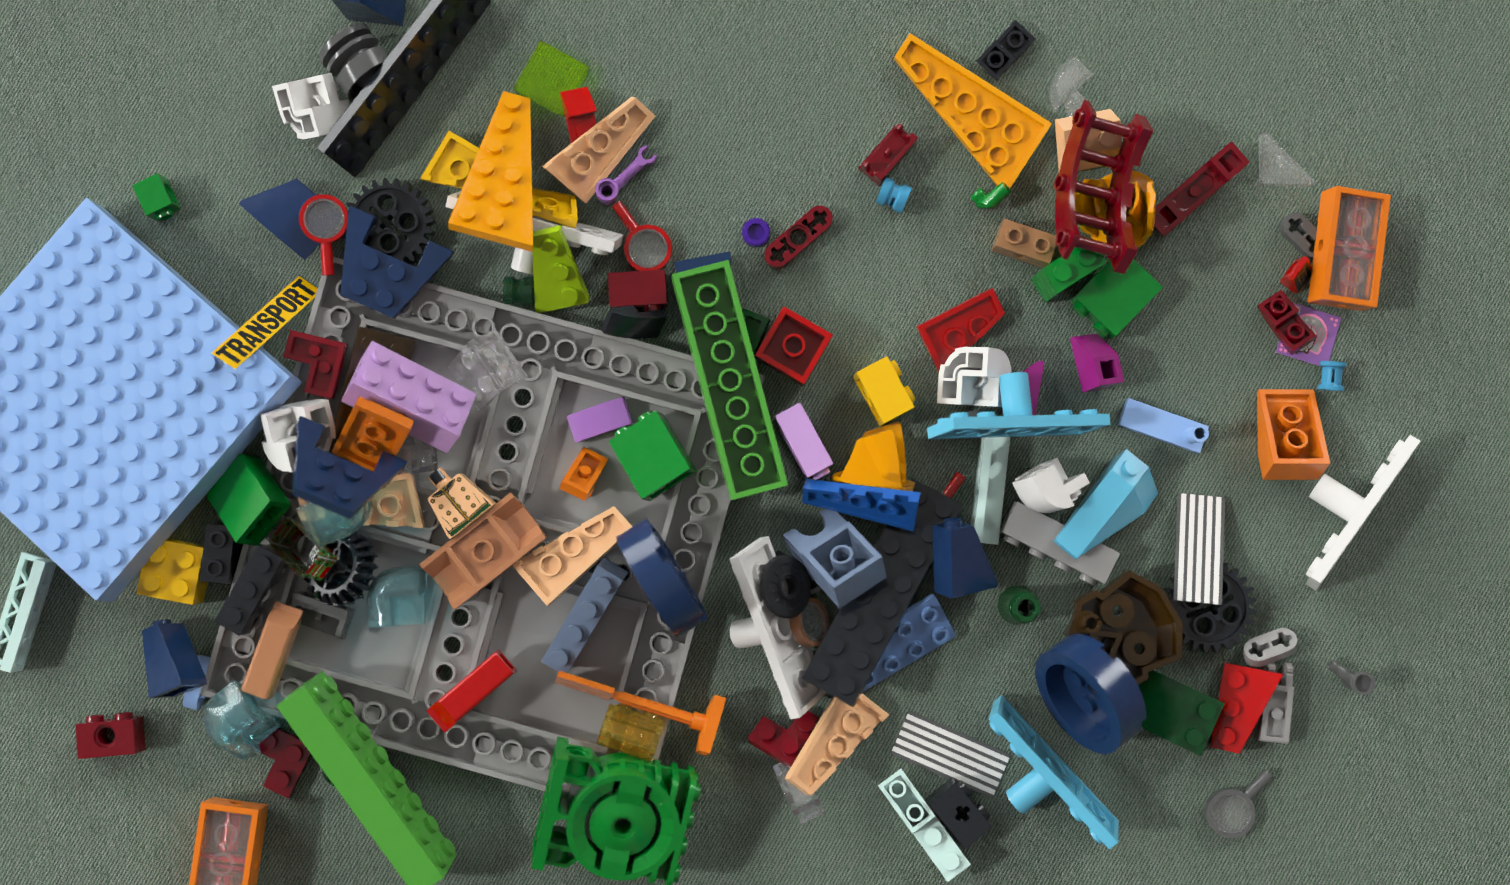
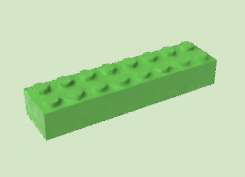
[671,260,788,500]
[276,671,457,885]

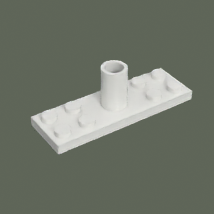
[445,190,624,274]
[1305,435,1420,591]
[730,536,827,719]

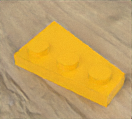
[420,131,479,189]

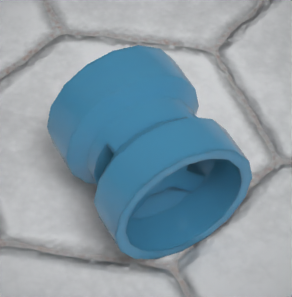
[875,177,912,213]

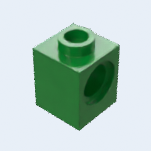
[132,173,181,221]

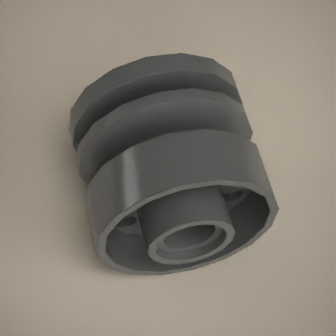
[318,23,389,100]

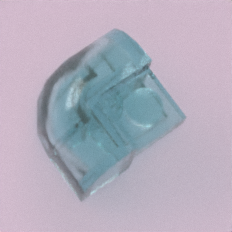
[297,500,372,547]
[367,565,428,627]
[202,680,280,759]

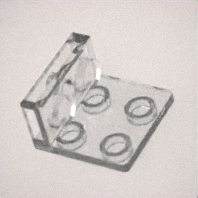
[448,329,527,411]

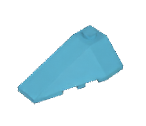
[1053,449,1158,560]

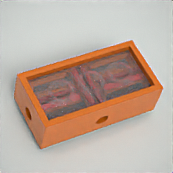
[1308,186,1391,311]
[189,797,269,885]

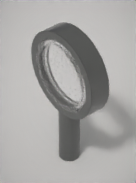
[1204,769,1273,838]

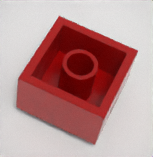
[755,306,833,387]

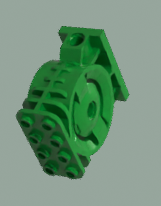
[531,736,701,885]

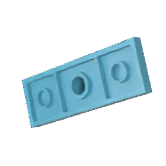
[927,372,1111,439]
[989,695,1119,850]

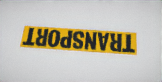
[211,276,318,369]

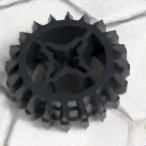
[304,529,379,607]

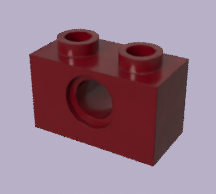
[75,712,146,759]

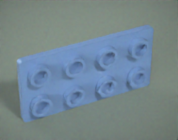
[862,594,956,692]

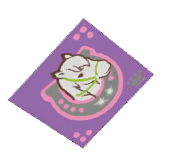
[1276,302,1341,366]

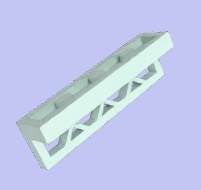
[971,437,1010,545]
[0,552,57,673]

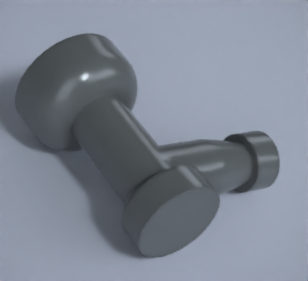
[1327,659,1376,695]

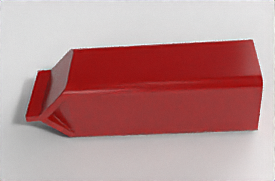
[426,649,517,733]

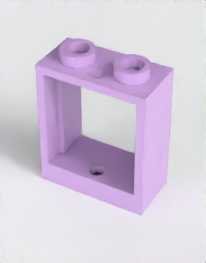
[774,403,833,480]

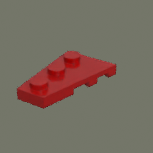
[916,288,1005,373]
[1210,663,1284,754]

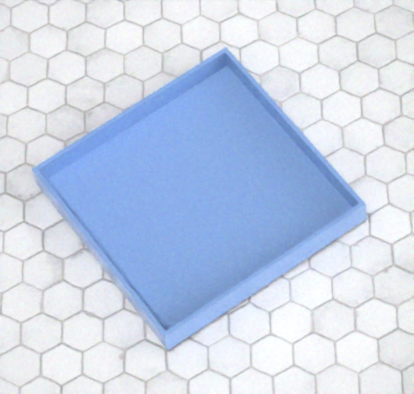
[0,198,302,602]

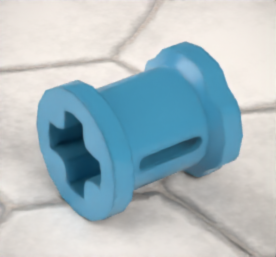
[1317,361,1346,391]

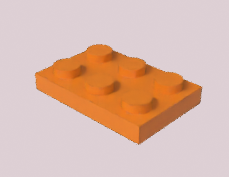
[331,396,414,471]

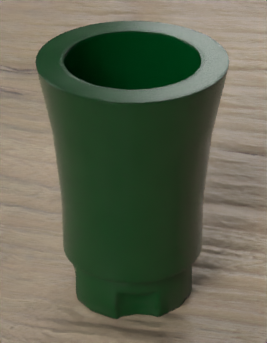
[998,585,1041,625]

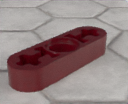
[765,205,832,269]

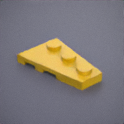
[532,188,578,229]

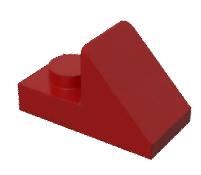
[559,87,597,143]

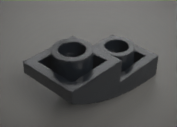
[976,20,1036,80]
[601,305,667,339]

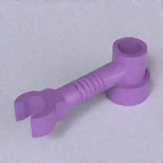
[596,145,656,205]

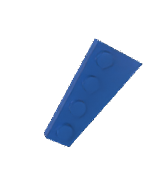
[802,479,921,531]

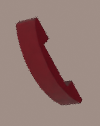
[1154,141,1250,237]

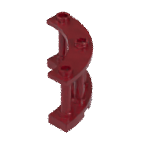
[1054,99,1154,274]

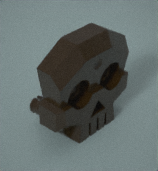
[1064,570,1183,685]

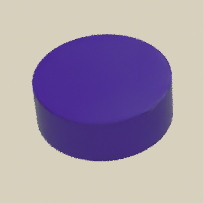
[742,218,770,248]

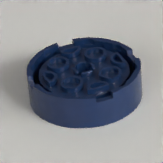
[616,518,708,638]
[1035,634,1146,754]

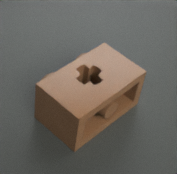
[991,219,1056,268]

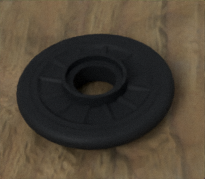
[760,555,811,619]

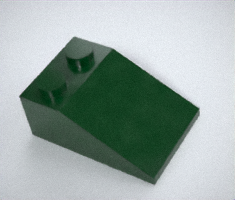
[1138,670,1225,756]

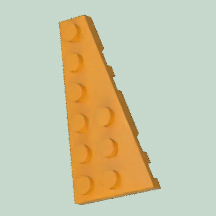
[894,33,1052,188]
[448,91,533,252]

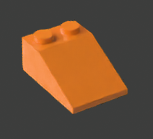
[1257,389,1330,480]

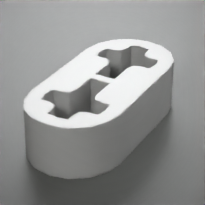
[1243,628,1297,667]

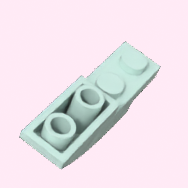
[878,769,971,882]

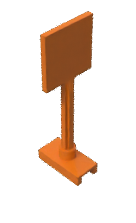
[555,671,726,756]

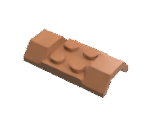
[419,492,547,610]

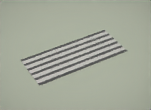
[1173,493,1225,605]
[891,711,1011,798]

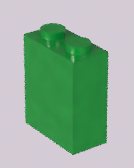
[1031,238,1106,303]
[1070,259,1163,339]
[608,410,697,501]
[206,454,291,546]

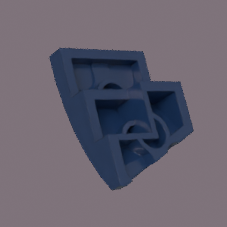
[239,179,342,260]

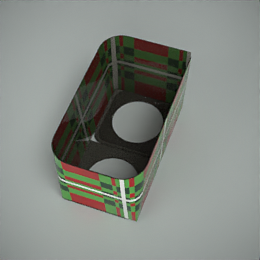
[270,517,338,581]

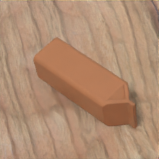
[241,601,303,700]

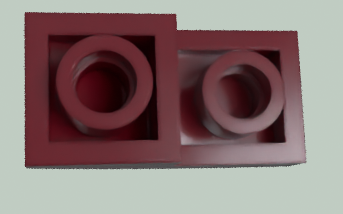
[1257,290,1316,355]

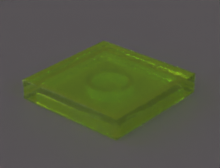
[513,40,590,117]

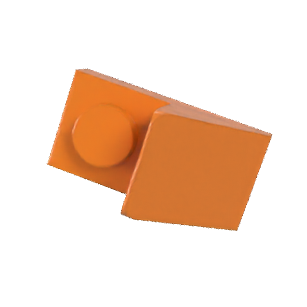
[559,447,609,501]

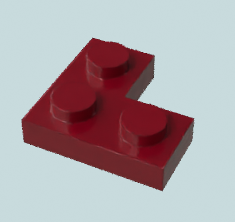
[283,330,348,400]
[747,711,820,768]
[250,721,312,799]

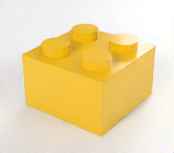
[853,356,915,427]
[136,538,208,605]

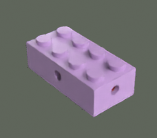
[341,341,476,453]

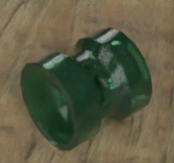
[503,276,535,305]

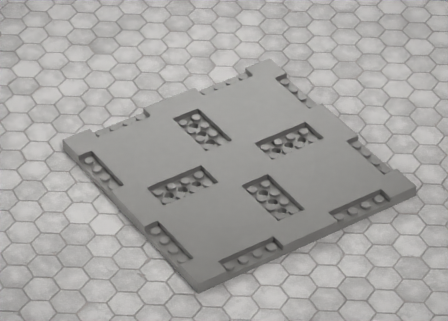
[200,257,765,805]

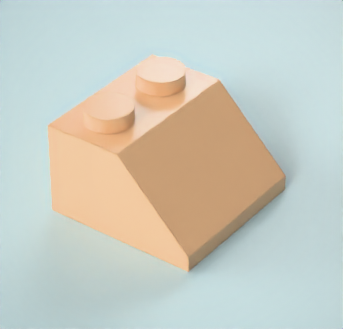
[1055,109,1122,171]

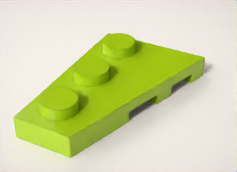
[532,225,590,313]

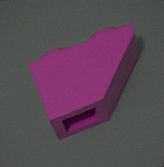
[1070,334,1124,393]

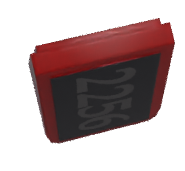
[1280,256,1312,294]

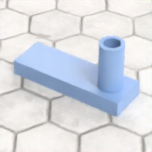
[1117,398,1209,454]

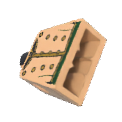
[427,467,496,539]

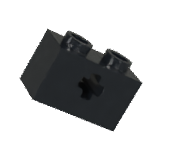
[200,524,243,584]
[926,777,992,849]

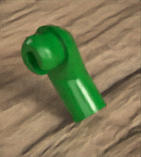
[971,182,1011,209]

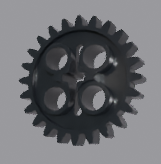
[342,178,436,263]
[1164,563,1257,653]

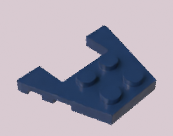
[340,206,454,319]
[293,416,407,519]

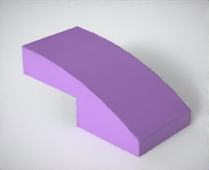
[567,397,633,443]

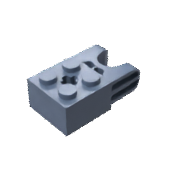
[783,509,887,609]

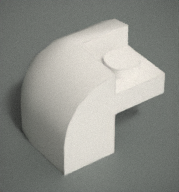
[272,73,350,139]
[937,347,1011,407]
[260,399,336,472]
[1012,458,1089,513]

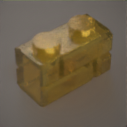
[597,704,665,761]

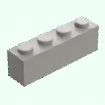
[1000,501,1120,586]

